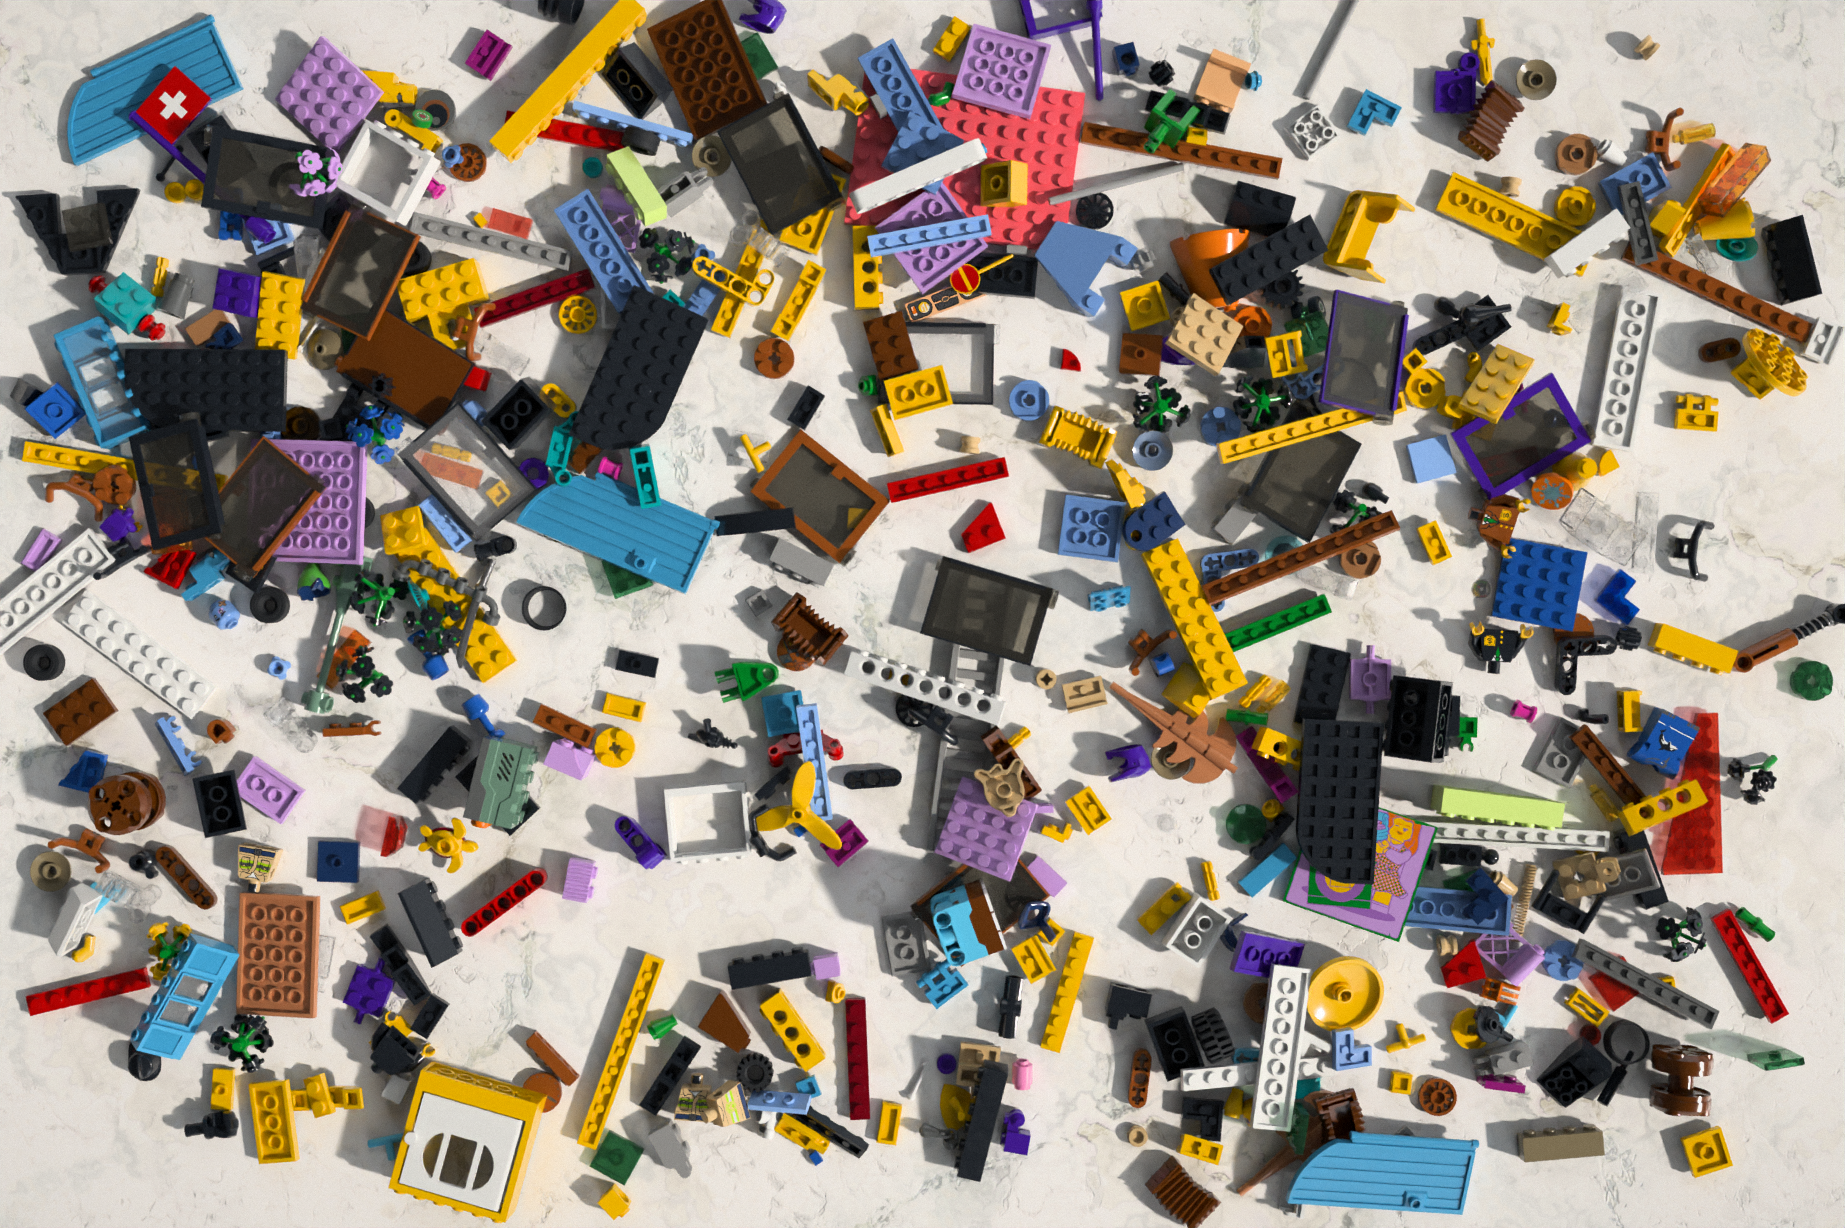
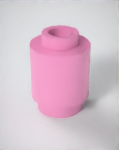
[1012,1058,1032,1090]

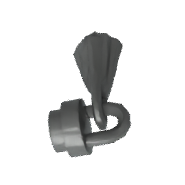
[919,1123,959,1150]

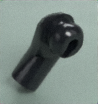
[1578,708,1609,724]

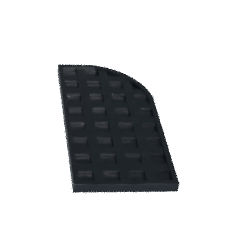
[569,285,709,450]
[124,349,288,432]
[1296,718,1384,885]

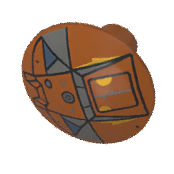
[777,635,815,671]

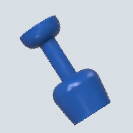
[406,629,449,681]
[461,693,506,737]

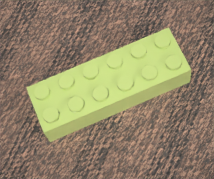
[1430,784,1565,830]

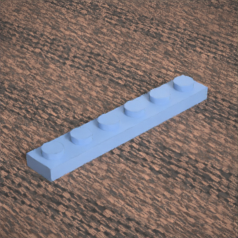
[572,100,694,147]
[867,214,992,258]
[796,703,833,821]

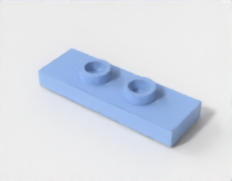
[418,494,473,553]
[748,1090,812,1115]

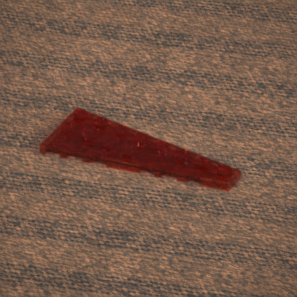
[1661,712,1723,875]

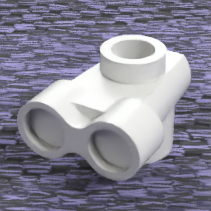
[756,1110,780,1140]

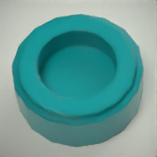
[582,157,603,178]

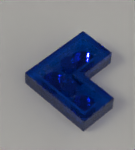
[1594,569,1640,625]

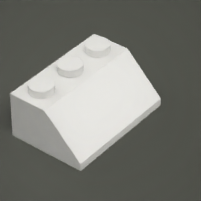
[48,883,103,957]
[1161,892,1233,968]

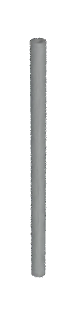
[1302,0,1359,100]
[1048,163,1184,206]

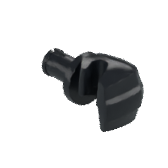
[184,1110,239,1140]

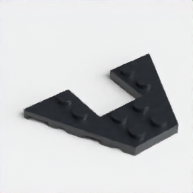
[15,188,140,276]

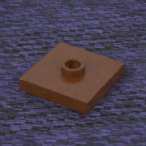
[1119,333,1164,376]

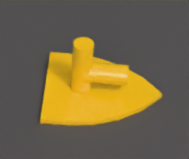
[940,1083,975,1133]

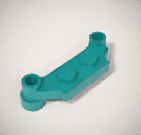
[545,411,579,487]

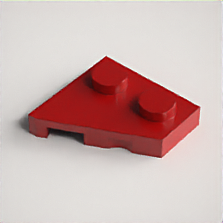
[961,502,1006,553]
[143,545,197,589]
[1440,939,1486,988]

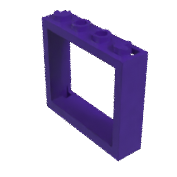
[1018,0,1103,40]

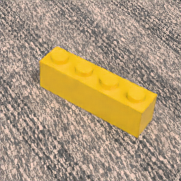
[1647,623,1738,676]

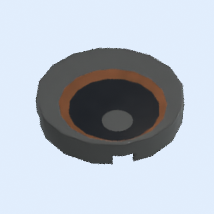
[415,90,456,131]

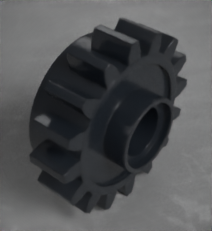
[1259,270,1305,310]

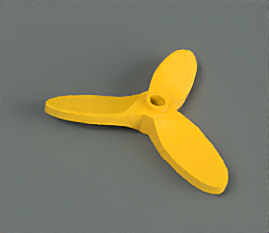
[756,761,842,849]

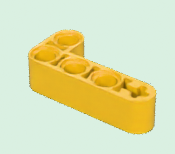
[692,256,775,307]

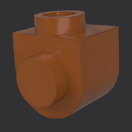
[207,719,236,744]

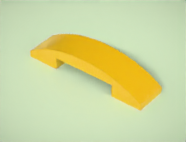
[770,260,827,341]
[291,1086,364,1111]

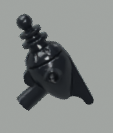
[688,718,738,749]

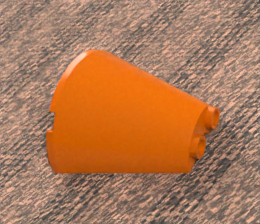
[1169,229,1250,312]

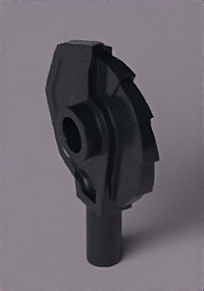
[1473,1006,1513,1043]

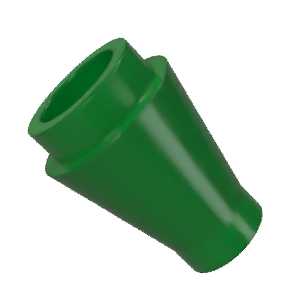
[647,1014,678,1040]

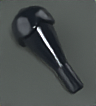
[1458,303,1512,327]

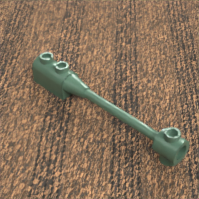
[301,556,373,714]

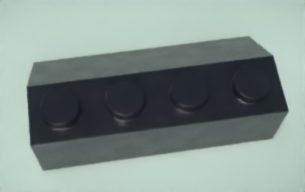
[1762,215,1823,306]
[397,878,463,968]

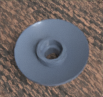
[1132,430,1173,471]

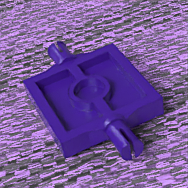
[342,957,396,1024]

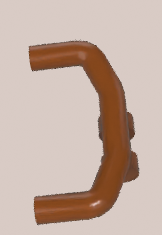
[1645,108,1684,172]
[451,303,496,361]
[45,473,103,522]
[1127,629,1177,676]
[48,828,110,874]

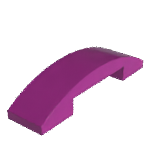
[1235,726,1298,804]

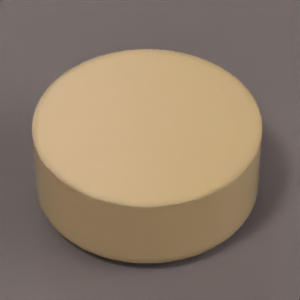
[1127,1125,1148,1147]

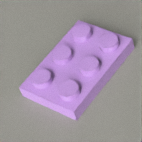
[237,756,306,824]

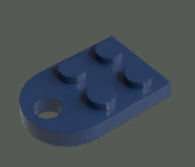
[1122,491,1186,551]

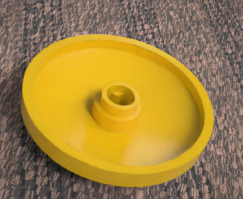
[1307,956,1384,1032]

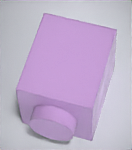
[810,953,841,980]

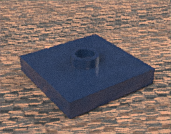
[317,841,361,883]

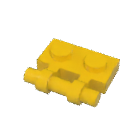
[1674,394,1719,432]

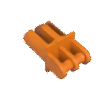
[1479,977,1521,1006]

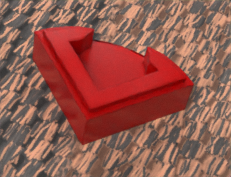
[1060,349,1081,372]

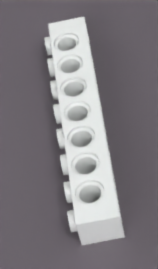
[844,649,1006,726]

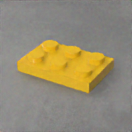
[884,365,953,421]

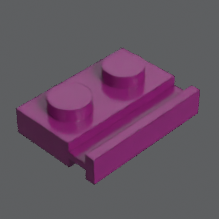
[465,30,513,81]
[820,819,869,867]
[1476,1073,1526,1094]

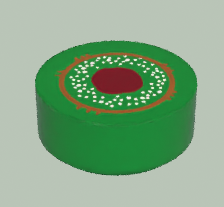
[411,110,433,128]

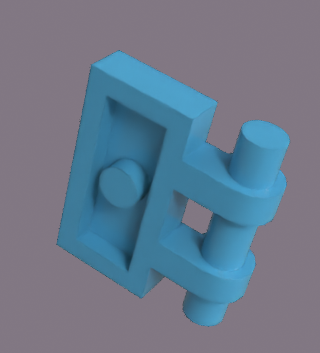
[916,959,968,1009]

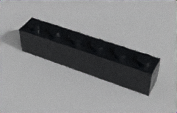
[954,1059,1008,1182]

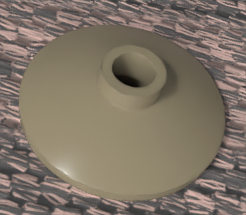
[1516,59,1557,100]
[692,135,732,177]
[307,329,343,370]
[1151,741,1190,780]
[30,851,72,892]

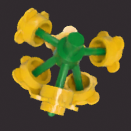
[146,922,193,981]

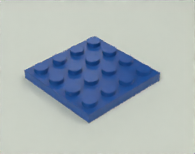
[1490,538,1588,632]

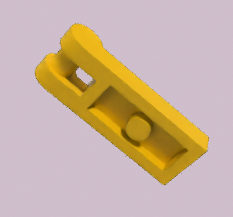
[1137,882,1192,936]

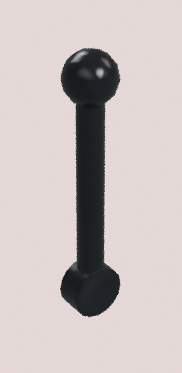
[156,145,184,182]

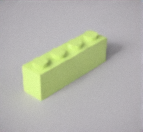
[605,146,667,226]

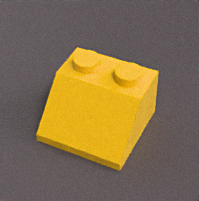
[981,160,1028,207]
[1161,662,1210,718]

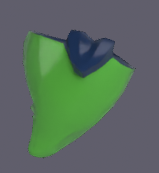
[297,563,331,601]

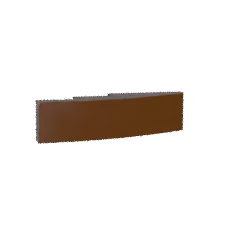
[980,725,1042,801]

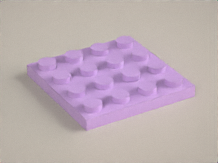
[952,24,1051,119]
[275,36,384,154]
[875,182,988,294]
[934,776,1038,881]

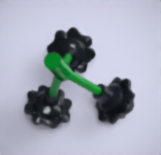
[1329,489,1382,534]
[1727,755,1778,805]

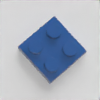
[25,382,86,439]

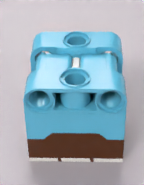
[930,878,1007,967]

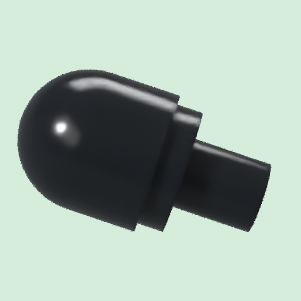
[1434,296,1459,319]
[1362,482,1390,504]

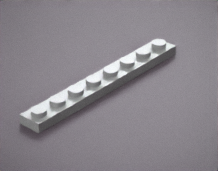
[410,212,573,272]

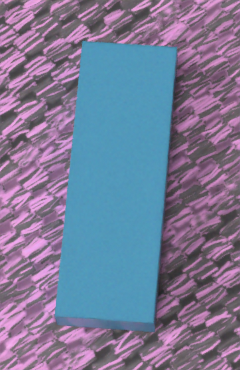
[1238,842,1297,898]

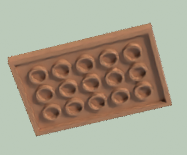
[236,892,320,1018]

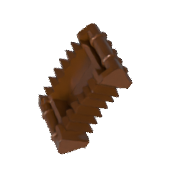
[1458,80,1525,162]
[771,592,849,666]
[1312,1088,1366,1146]
[1145,1155,1222,1228]

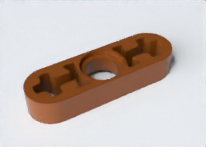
[1128,1048,1152,1108]

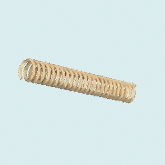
[1510,864,1537,942]

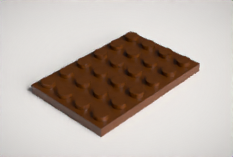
[647,0,768,141]

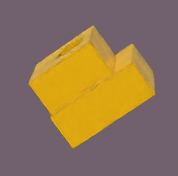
[1402,348,1428,375]

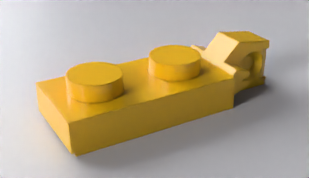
[774,1113,830,1154]

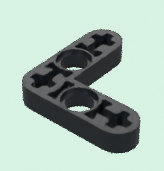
[1555,635,1617,695]

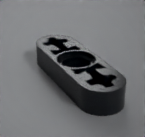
[1412,320,1469,356]
[844,768,902,790]

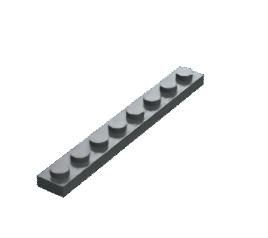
[1571,938,1720,1029]

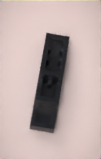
[1145,90,1231,135]
[714,507,796,536]
[370,923,432,1006]
[639,1035,701,1116]

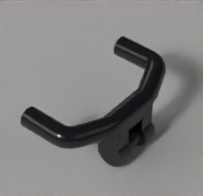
[1673,521,1715,582]
[93,537,152,580]
[907,705,958,746]
[748,804,797,862]

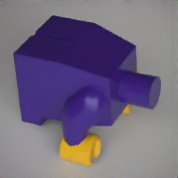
[99,505,143,542]

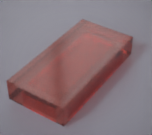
[488,208,533,240]

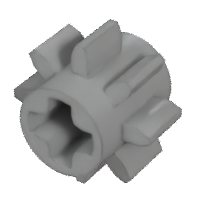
[1130,247,1156,272]

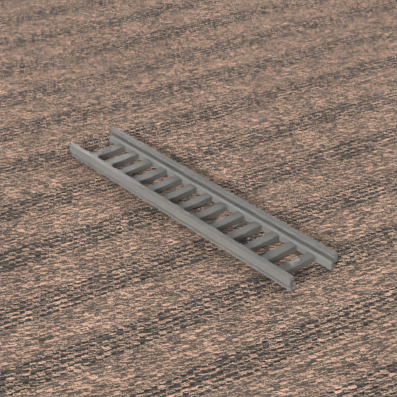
[926,573,1014,853]

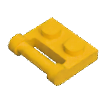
[1265,330,1308,378]

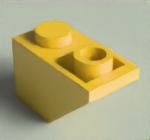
[1648,200,1686,238]

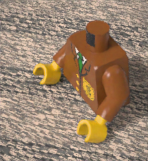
[1468,494,1531,559]

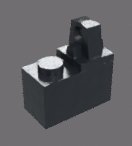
[1105,982,1152,1030]

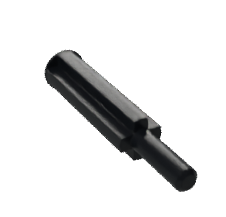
[1597,1050,1635,1107]

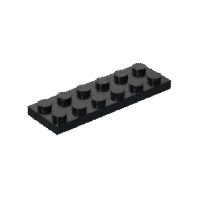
[1208,215,1328,306]

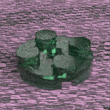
[1790,661,1833,701]

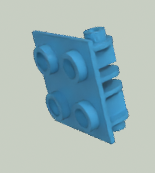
[1087,585,1131,612]

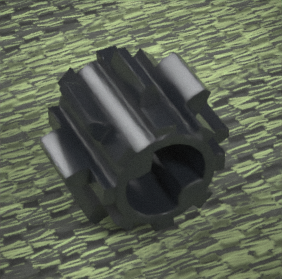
[1148,59,1175,87]
[368,373,396,399]
[1615,626,1642,651]

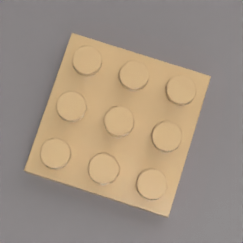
[1165,293,1243,376]

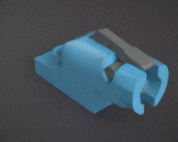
[181,546,231,601]

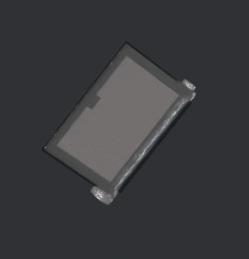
[878,322,1000,405]
[393,401,538,542]

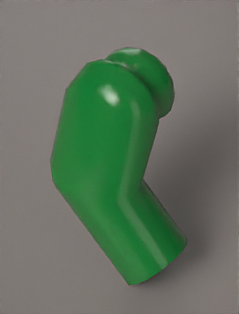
[928,82,955,107]

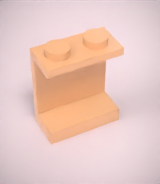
[1193,49,1251,113]

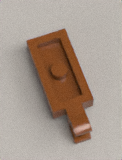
[323,720,382,737]

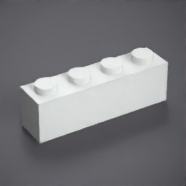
[1544,208,1630,278]

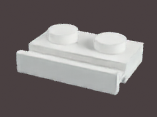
[1801,317,1845,366]

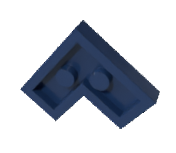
[1463,867,1509,925]

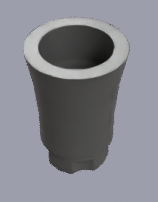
[156,272,195,320]

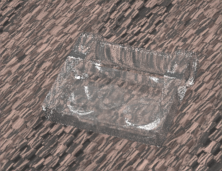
[726,429,773,473]

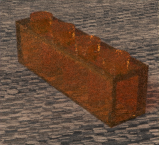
[1697,143,1771,218]

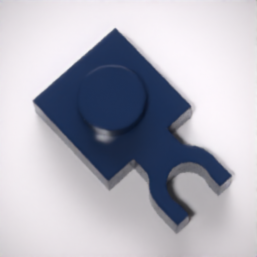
[205,323,243,349]

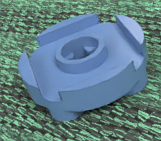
[1009,380,1049,421]
[1200,407,1241,447]
[1542,940,1584,981]

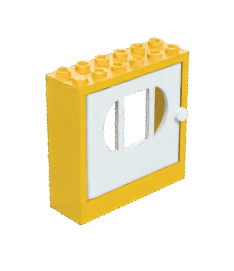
[388,1061,547,1223]

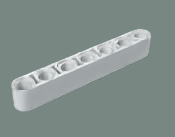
[849,138,987,214]

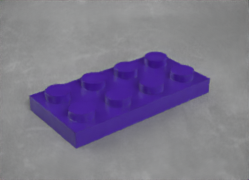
[1229,930,1305,978]

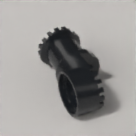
[474,536,517,562]

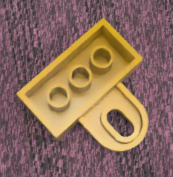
[397,258,490,350]

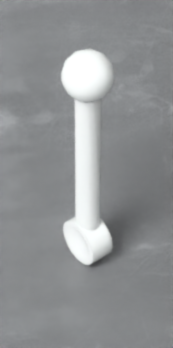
[297,316,323,353]
[907,1062,931,1101]

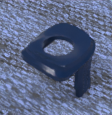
[1018,901,1056,942]
[1220,913,1248,952]

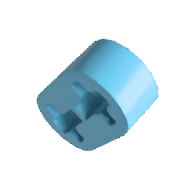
[1231,1048,1260,1064]

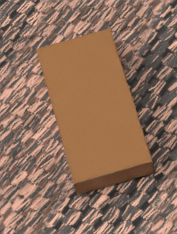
[185,309,231,346]

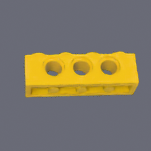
[853,225,883,310]
[1252,726,1301,771]
[1617,779,1708,836]
[759,988,826,1072]

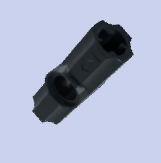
[998,975,1023,1039]

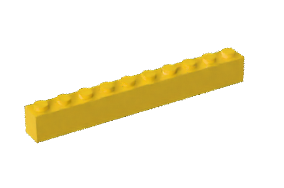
[489,0,647,163]

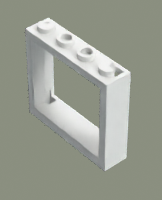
[336,119,440,226]
[664,780,753,865]

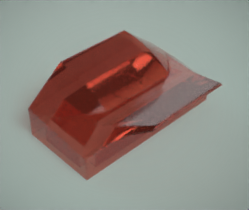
[380,814,408,857]

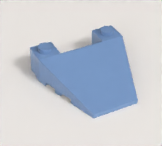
[1034,221,1138,317]

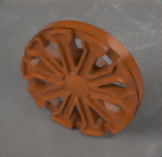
[449,143,487,182]
[1418,1078,1457,1116]

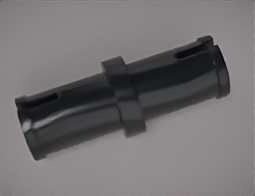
[1158,272,1190,307]

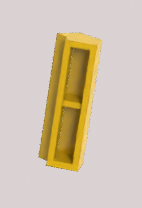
[870,404,904,457]

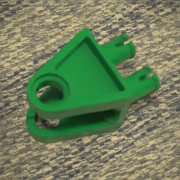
[1143,89,1200,154]
[715,662,779,703]

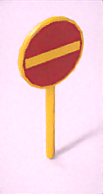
[950,254,1013,294]

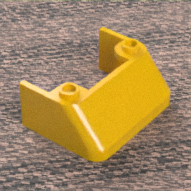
[1323,190,1415,284]

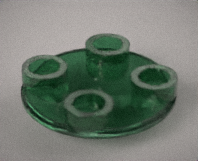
[1226,804,1266,844]

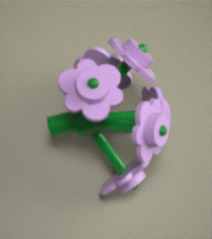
[289,147,342,197]

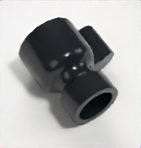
[129,849,159,879]

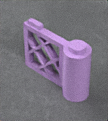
[600,184,642,253]
[1475,922,1545,986]

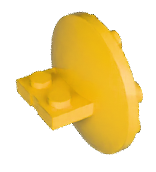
[1731,328,1808,400]

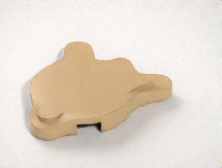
[974,758,1025,817]

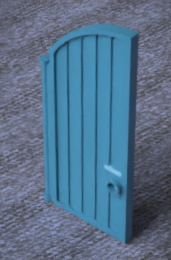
[67,14,244,166]
[516,471,720,595]
[1285,1131,1479,1215]

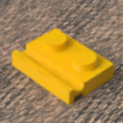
[1065,785,1112,835]
[1011,934,1056,984]

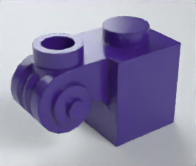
[1000,1109,1031,1155]

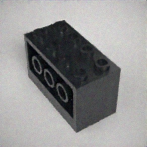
[1382,675,1453,763]

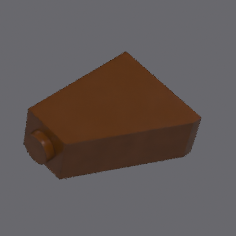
[698,989,751,1053]

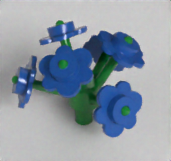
[346,405,405,464]

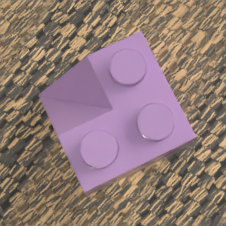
[543,738,596,780]

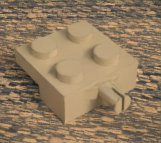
[956,1041,1001,1100]

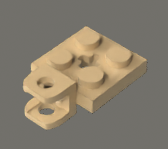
[1552,852,1621,900]

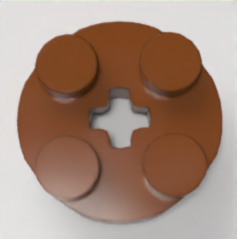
[754,338,795,379]
[93,465,136,505]

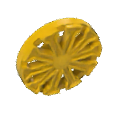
[559,296,598,334]

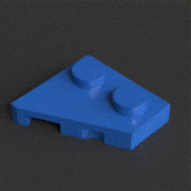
[58,750,108,793]

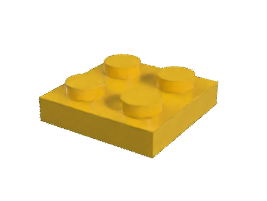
[1119,280,1170,332]
[380,506,426,555]
[1680,1126,1733,1178]

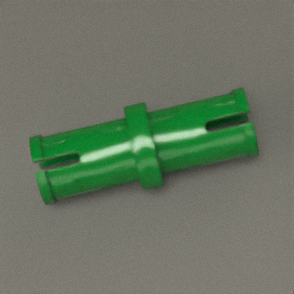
[1226,709,1268,726]
[1735,907,1776,942]

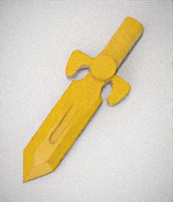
[1471,19,1495,86]

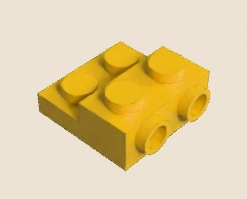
[1105,459,1146,508]

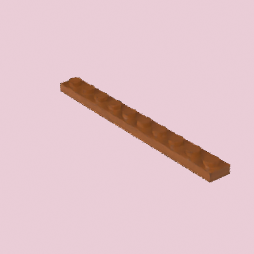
[1080,122,1283,180]
[1621,241,1813,343]
[1202,510,1400,606]

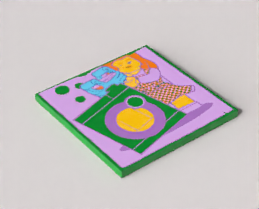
[1282,807,1438,942]

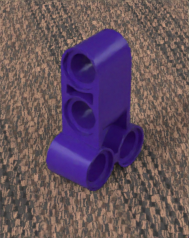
[614,816,668,869]

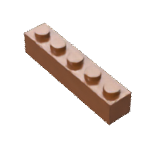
[525,1030,580,1087]

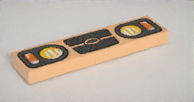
[904,286,986,322]

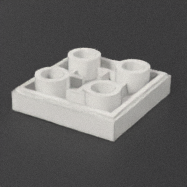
[1284,104,1341,161]

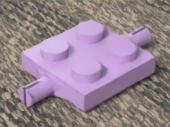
[1349,645,1391,714]

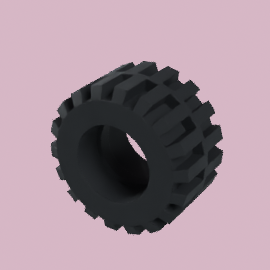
[1191,1007,1235,1064]

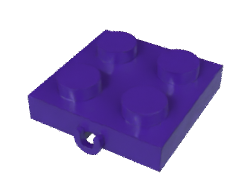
[1433,69,1476,115]

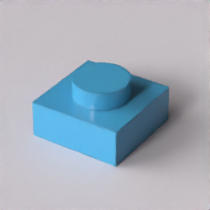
[795,1075,821,1098]

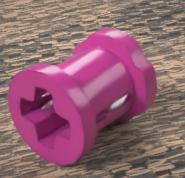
[426,177,446,200]
[598,456,624,480]
[1510,699,1537,723]

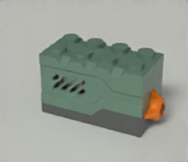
[463,735,540,829]

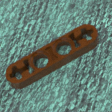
[156,845,218,910]

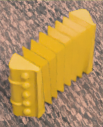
[1039,405,1117,469]

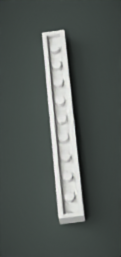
[1421,821,1610,852]

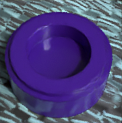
[1458,52,1480,71]
[937,1053,957,1074]

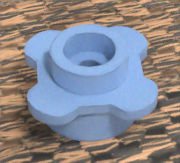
[267,656,291,680]

